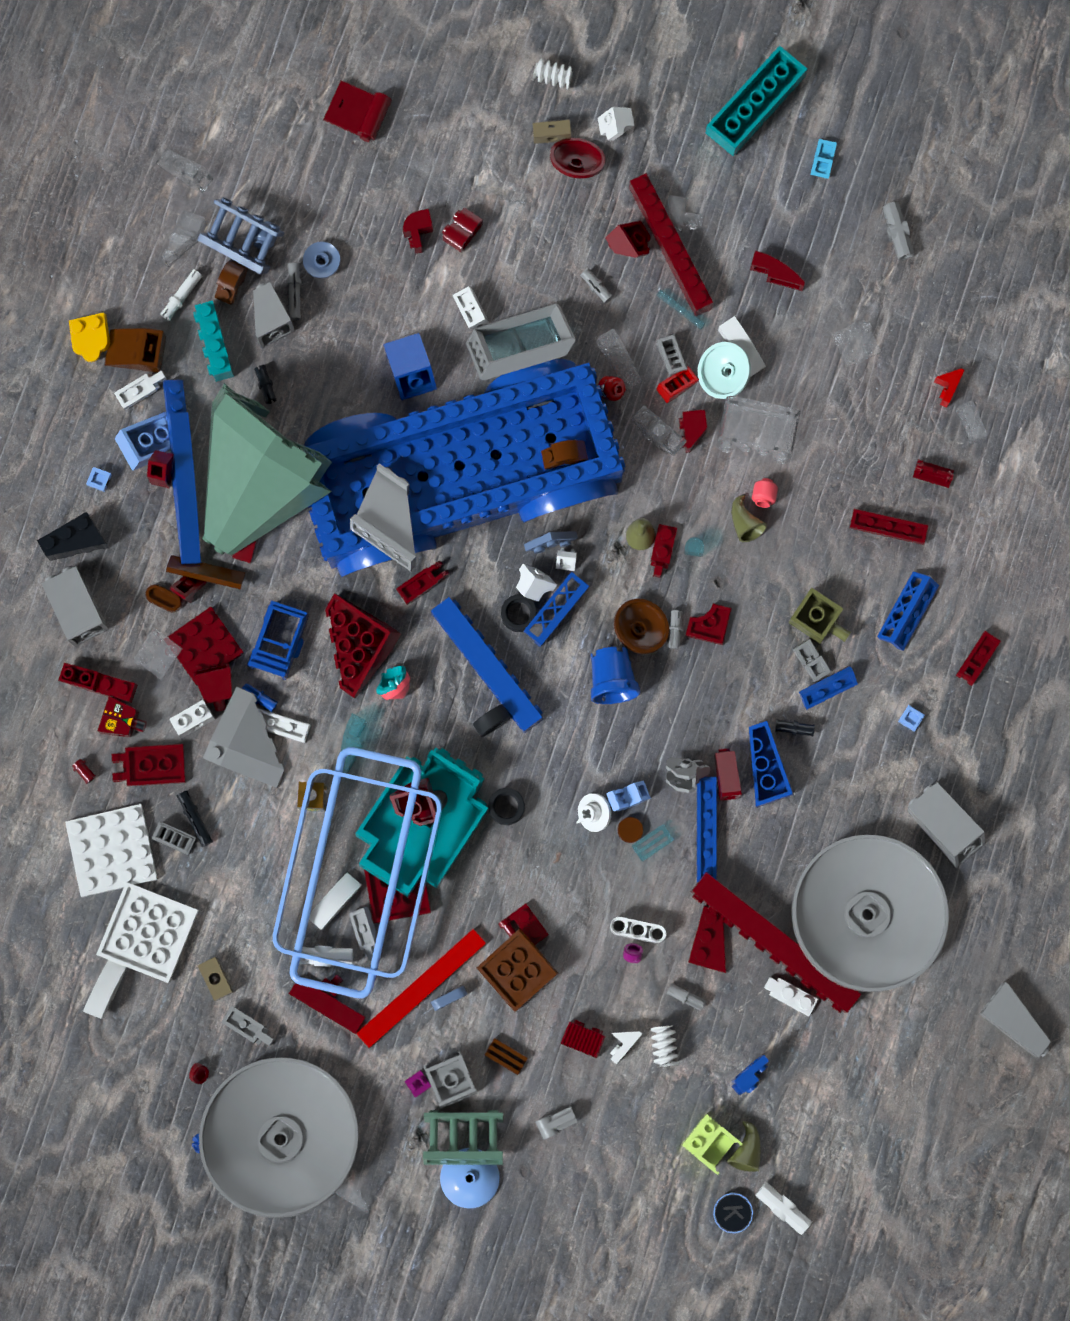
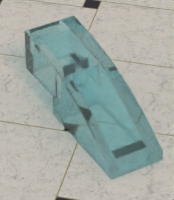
[341,713,367,774]

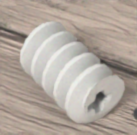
[532,58,573,90]
[651,1026,679,1067]

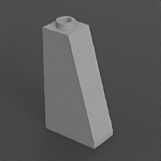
[979,982,1051,1058]

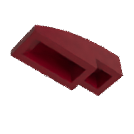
[750,250,805,291]

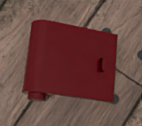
[323,80,392,142]

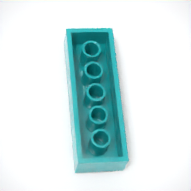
[705,45,808,157]

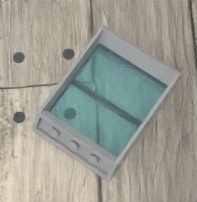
[466,304,576,380]

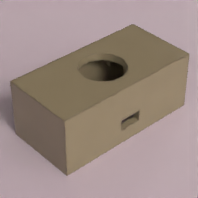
[533,120,571,144]
[198,957,234,1001]

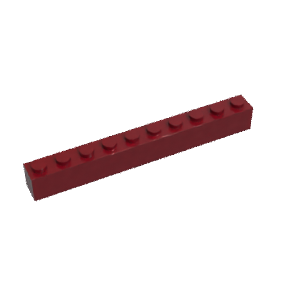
[690,872,861,1014]

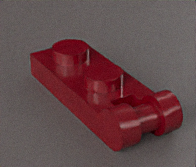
[955,631,1001,686]

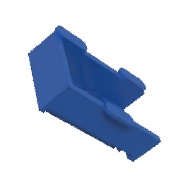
[248,600,309,680]

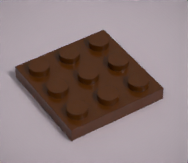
[477,929,558,1012]

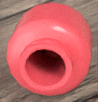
[752,478,778,508]

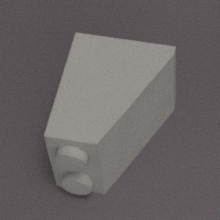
[253,282,295,348]

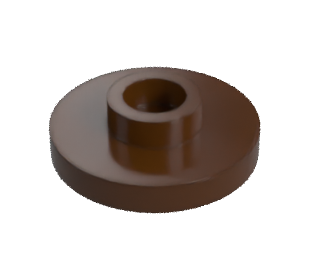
[617,817,643,843]

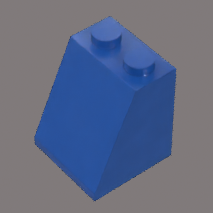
[383,333,437,401]

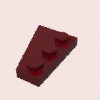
[688,906,726,973]

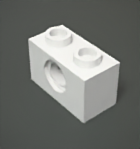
[169,700,215,738]

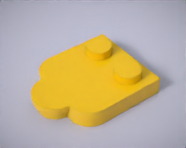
[69,313,110,362]

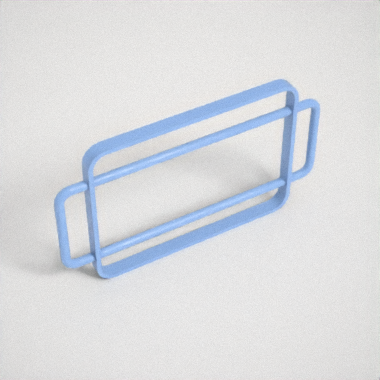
[273,747,442,998]

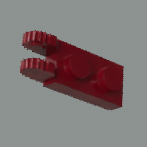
[396,561,450,605]

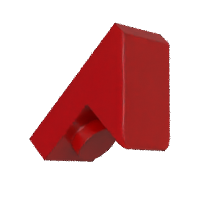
[934,368,964,408]

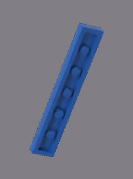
[697,777,717,882]

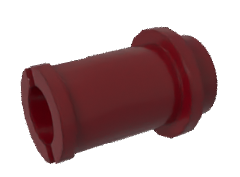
[72,759,96,784]

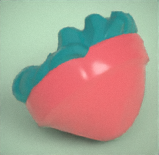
[376,666,410,700]

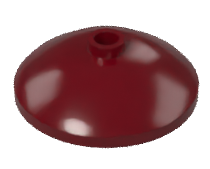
[550,138,605,179]

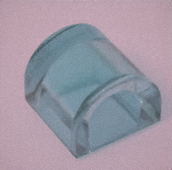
[684,537,704,557]

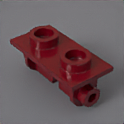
[913,460,954,488]

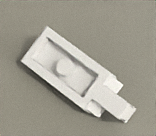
[114,371,167,410]

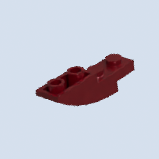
[58,663,138,703]

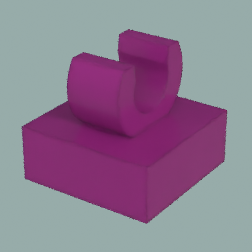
[404,1070,431,1098]

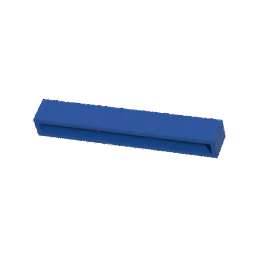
[431,597,543,734]

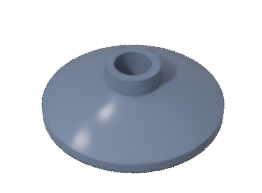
[303,242,340,278]

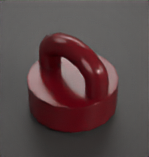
[189,1063,209,1084]

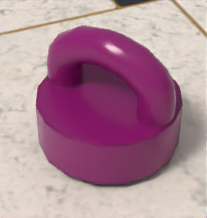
[623,943,643,963]

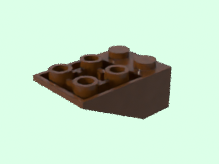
[105,328,166,373]

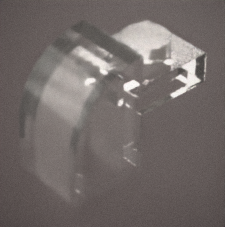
[666,195,704,232]

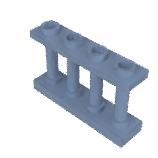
[198,197,284,274]

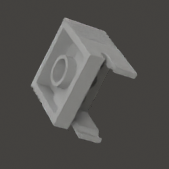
[424,1050,477,1109]

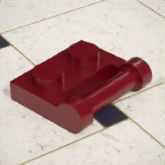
[498,903,549,945]

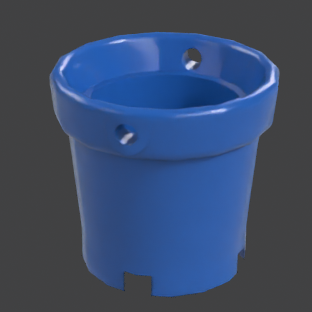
[590,647,640,704]

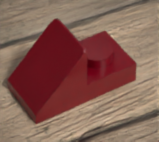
[170,576,207,603]

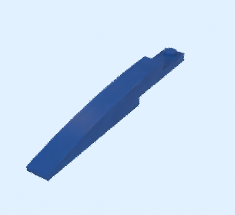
[163,380,201,564]

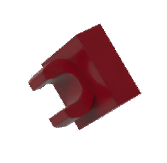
[322,975,343,997]

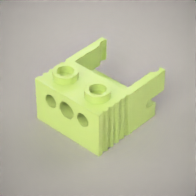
[681,1114,742,1175]

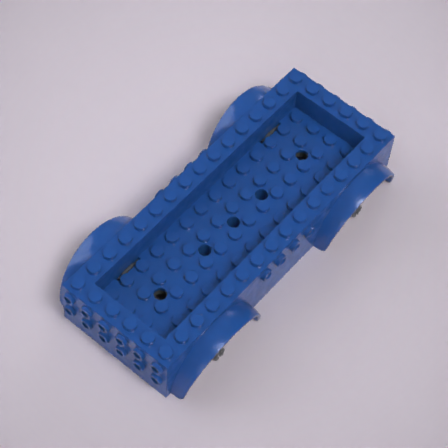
[303,359,625,577]

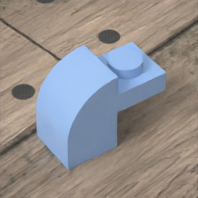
[606,781,651,812]

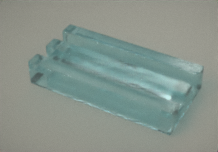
[631,824,674,862]

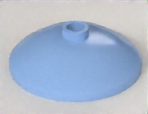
[440,1148,500,1208]

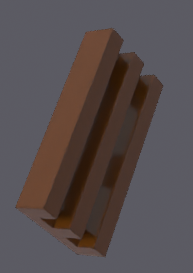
[484,1038,528,1075]

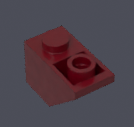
[679,410,707,453]
[147,450,174,488]

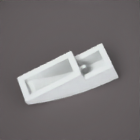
[718,316,766,377]
[309,872,362,930]
[83,960,127,1019]

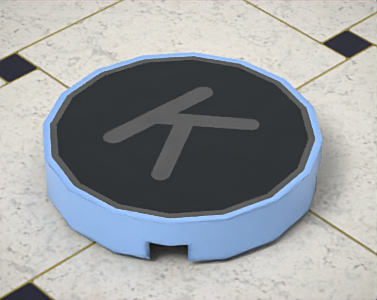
[713,1193,753,1233]

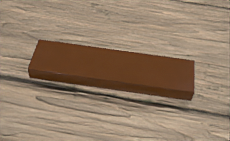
[166,555,245,589]

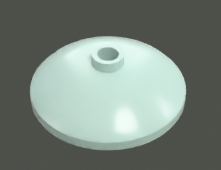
[698,342,751,399]

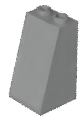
[41,566,109,647]
[908,782,985,868]

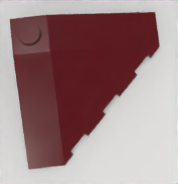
[325,593,401,698]

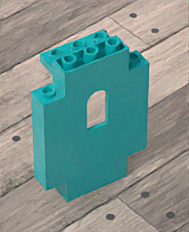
[356,748,488,897]

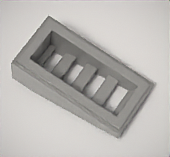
[656,334,687,376]
[152,821,196,855]

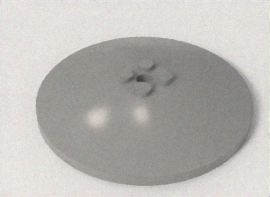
[792,835,949,992]
[199,1058,359,1218]

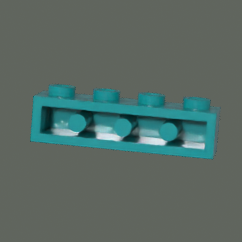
[193,300,234,382]

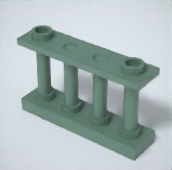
[423,1110,503,1165]

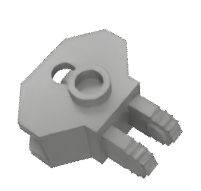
[666,757,711,793]

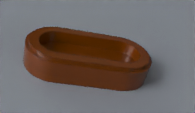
[145,585,182,613]

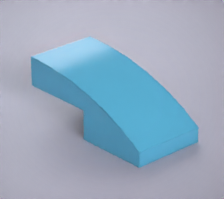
[810,139,837,179]

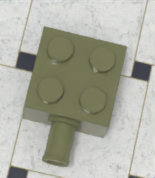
[788,587,851,644]

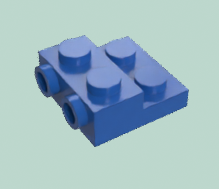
[731,1055,769,1096]

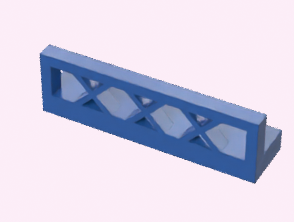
[877,571,939,651]
[523,572,589,647]

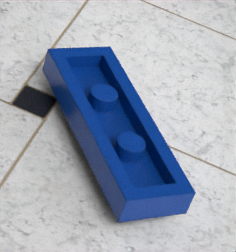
[799,666,858,709]

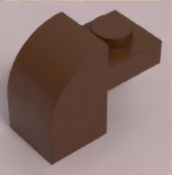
[214,259,248,305]
[541,440,588,469]

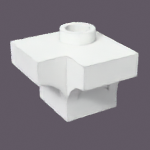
[598,107,634,141]
[516,564,557,602]

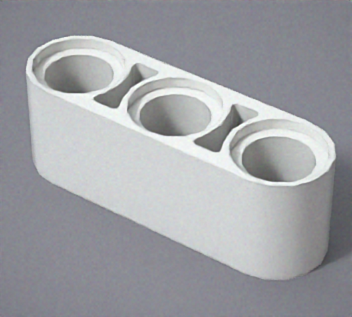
[610,917,666,943]

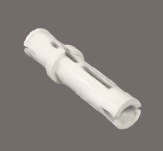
[160,269,203,321]

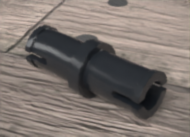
[254,365,277,404]
[775,719,815,737]

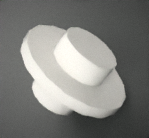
[576,793,611,832]

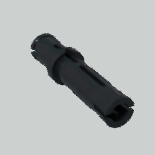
[176,790,213,847]

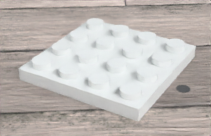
[65,804,158,898]
[96,882,199,983]

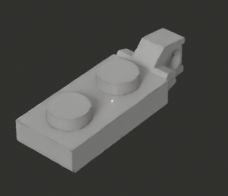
[349,907,382,963]
[221,1006,275,1046]

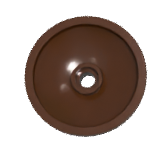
[614,599,669,654]

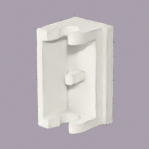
[453,286,489,330]

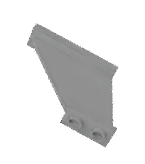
[350,463,416,571]

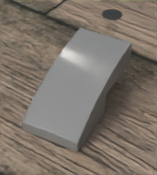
[792,639,831,682]

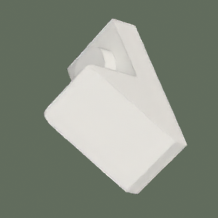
[610,1031,642,1064]

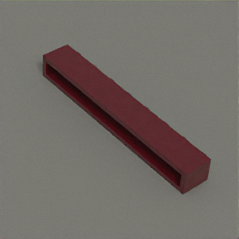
[629,173,713,317]

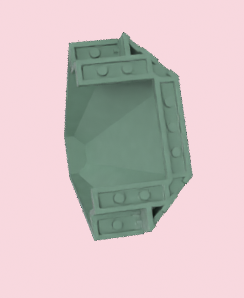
[202,383,332,555]

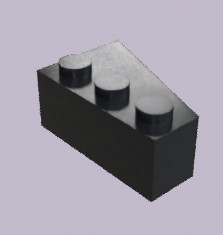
[37,512,109,561]

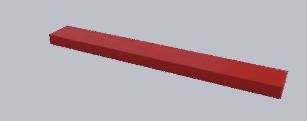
[356,929,486,1048]

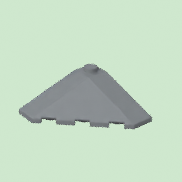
[203,687,285,788]

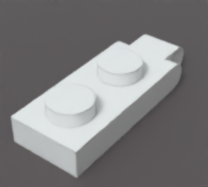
[764,977,818,1017]

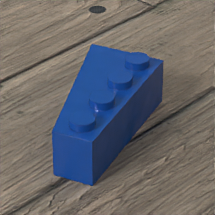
[749,721,793,808]

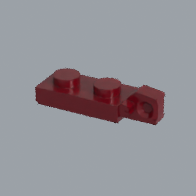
[650,524,677,578]

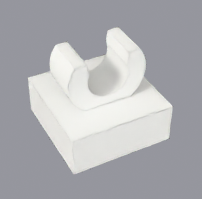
[556,548,577,571]

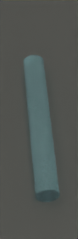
[656,290,705,330]

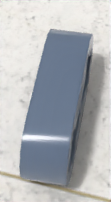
[431,986,468,1011]

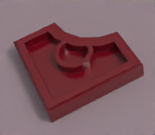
[685,603,732,645]

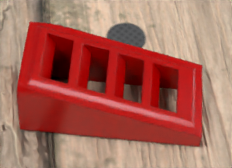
[656,366,699,403]

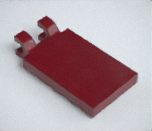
[111,744,185,787]

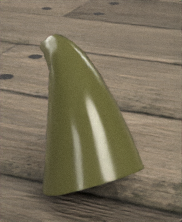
[731,495,767,542]
[626,518,656,550]
[727,1121,761,1172]

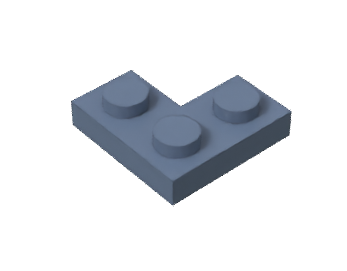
[524,531,578,554]

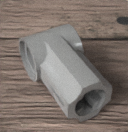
[535,1107,577,1140]

